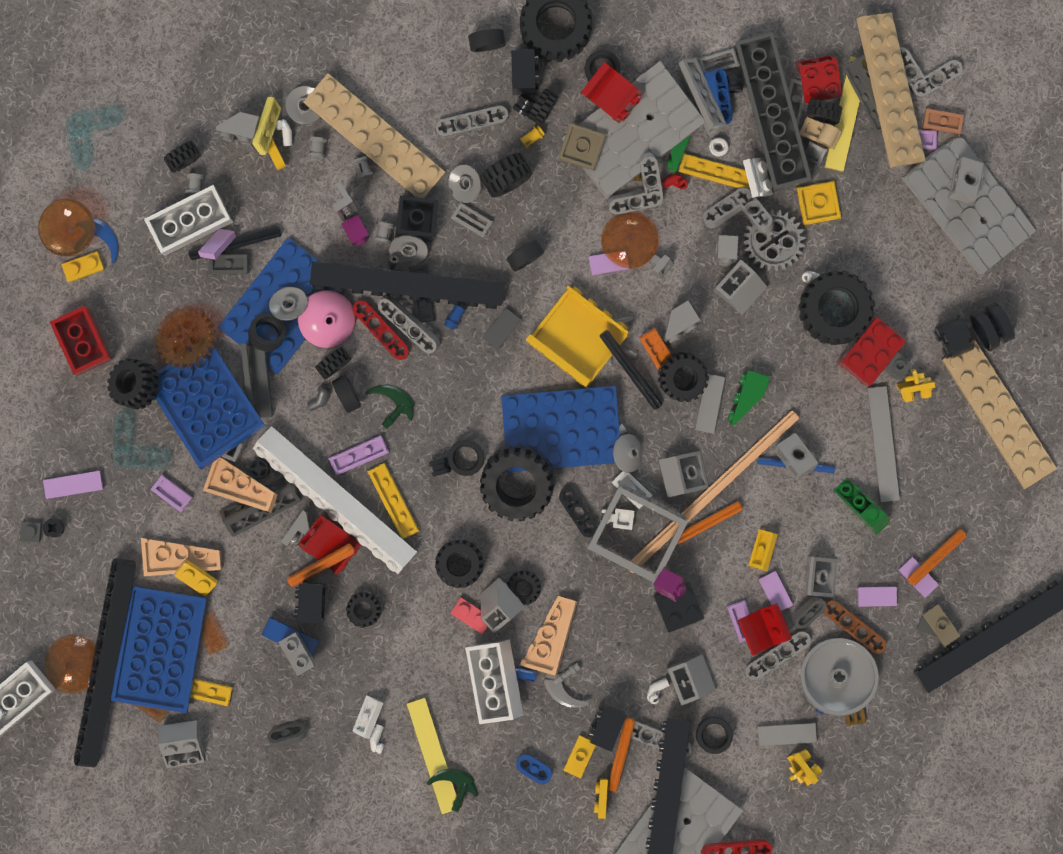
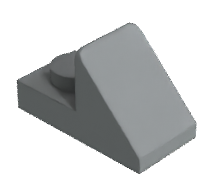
[281,510,311,546]

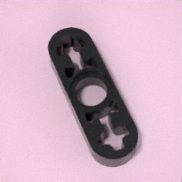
[559,488,597,537]

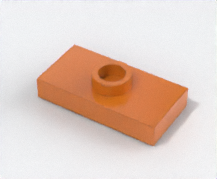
[638,327,672,370]

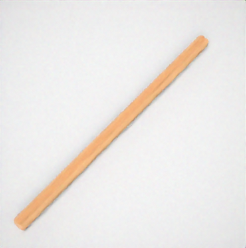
[629,411,799,573]

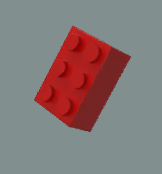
[50,306,113,376]
[836,317,906,386]

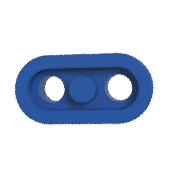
[516,754,552,784]

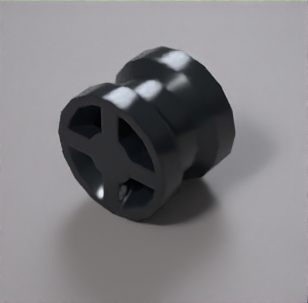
[727,75,743,93]
[513,94,536,117]
[429,457,451,477]
[249,459,270,478]
[43,518,65,538]

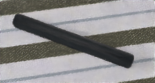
[188,226,281,260]
[599,330,662,410]

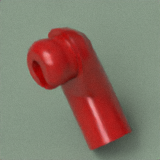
[661,174,688,190]

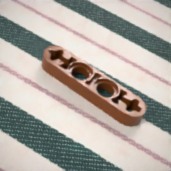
[824,600,886,654]

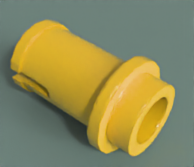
[520,125,545,148]

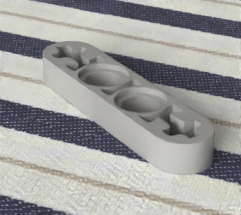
[436,106,508,137]
[378,296,440,354]
[745,631,811,680]
[621,720,692,757]

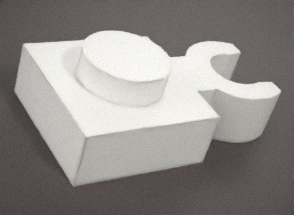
[600,509,634,530]

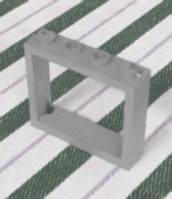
[587,485,688,582]

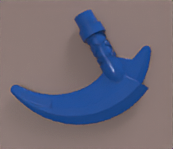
[73,218,118,263]

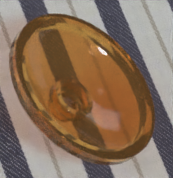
[38,199,95,257]
[601,212,658,269]
[44,635,95,693]

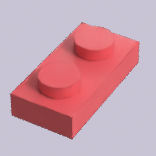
[450,597,487,634]

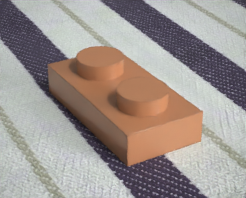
[922,108,964,135]

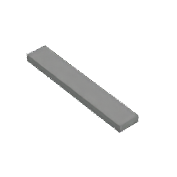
[867,386,900,502]

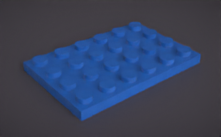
[217,238,345,375]
[155,337,266,470]
[501,386,620,472]
[111,586,208,713]

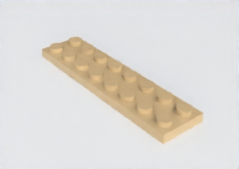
[856,13,925,168]
[303,73,445,198]
[942,339,1057,489]

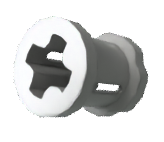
[308,137,327,159]
[352,156,374,180]
[185,173,204,194]
[374,221,395,244]

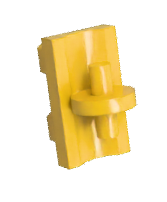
[896,369,935,402]
[787,749,822,786]

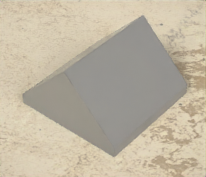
[804,556,838,597]

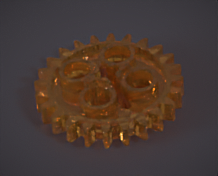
[154,308,217,369]

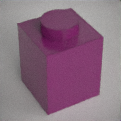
[341,215,370,247]
[653,568,686,602]

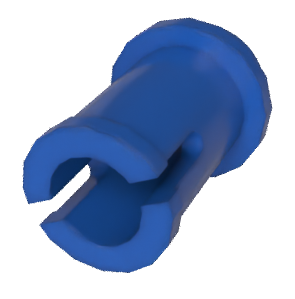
[444,305,466,330]
[515,666,537,682]

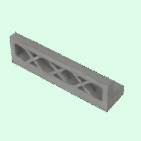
[678,58,727,137]
[332,182,359,222]

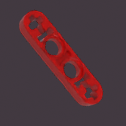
[353,300,409,360]
[700,839,773,854]

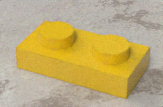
[61,252,105,283]
[748,529,778,571]
[174,559,218,597]
[594,777,608,819]

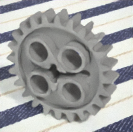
[743,209,805,272]

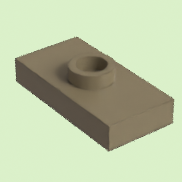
[922,604,960,647]

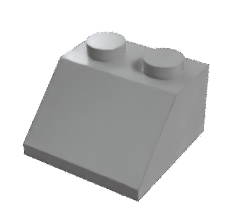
[659,451,709,497]

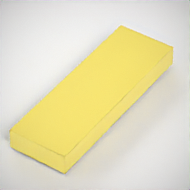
[252,97,282,155]

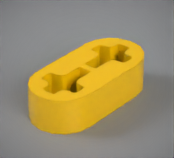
[268,138,286,170]

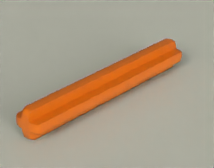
[677,501,743,545]
[907,529,967,586]
[287,544,354,587]
[607,718,635,792]

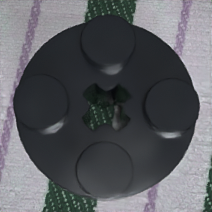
[934,315,974,359]

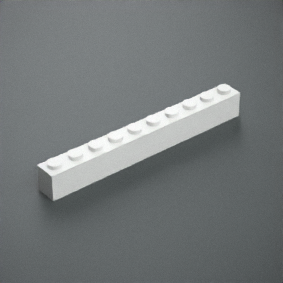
[253,426,417,574]

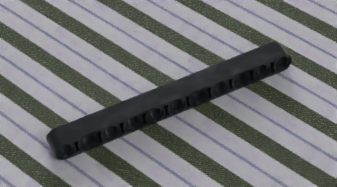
[74,558,136,768]

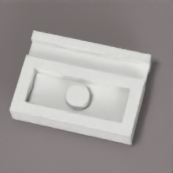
[743,158,773,198]

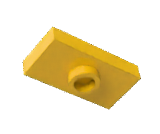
[563,735,596,778]

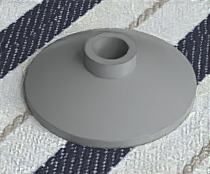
[286,86,320,124]
[448,165,482,203]
[389,235,428,264]
[269,287,307,321]
[613,434,642,473]

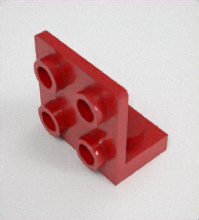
[795,55,842,103]
[738,603,792,655]

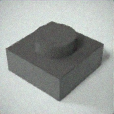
[805,140,828,166]
[20,522,42,542]

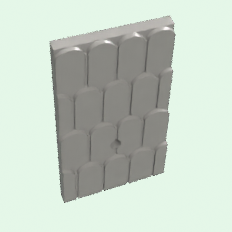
[562,61,705,200]
[901,135,1036,275]
[615,768,743,854]

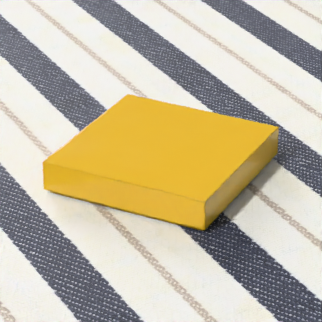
[796,181,841,226]

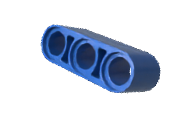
[703,69,732,124]
[261,617,320,656]

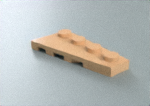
[203,457,277,513]
[141,538,222,576]
[520,596,578,676]

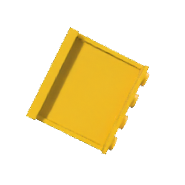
[526,286,629,388]

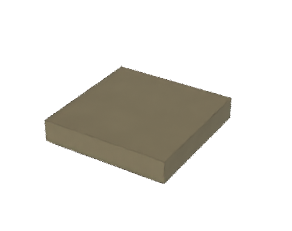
[558,122,607,171]

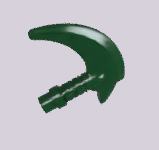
[366,385,415,429]
[427,768,478,813]

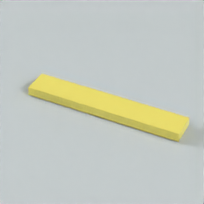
[824,56,867,172]
[407,698,457,814]

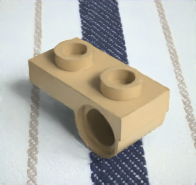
[799,117,842,150]

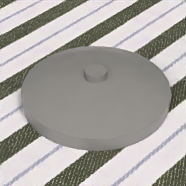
[800,638,879,716]

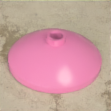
[298,290,355,348]

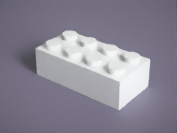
[144,185,233,256]
[465,639,524,724]
[0,661,56,737]

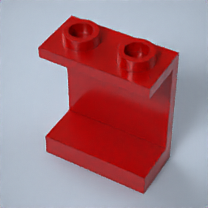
[580,62,643,123]
[298,514,361,575]

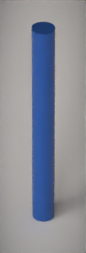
[758,457,835,473]

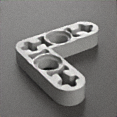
[900,47,963,98]
[608,153,663,215]
[703,187,774,233]

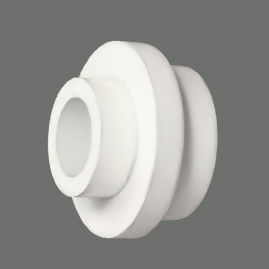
[709,137,728,157]

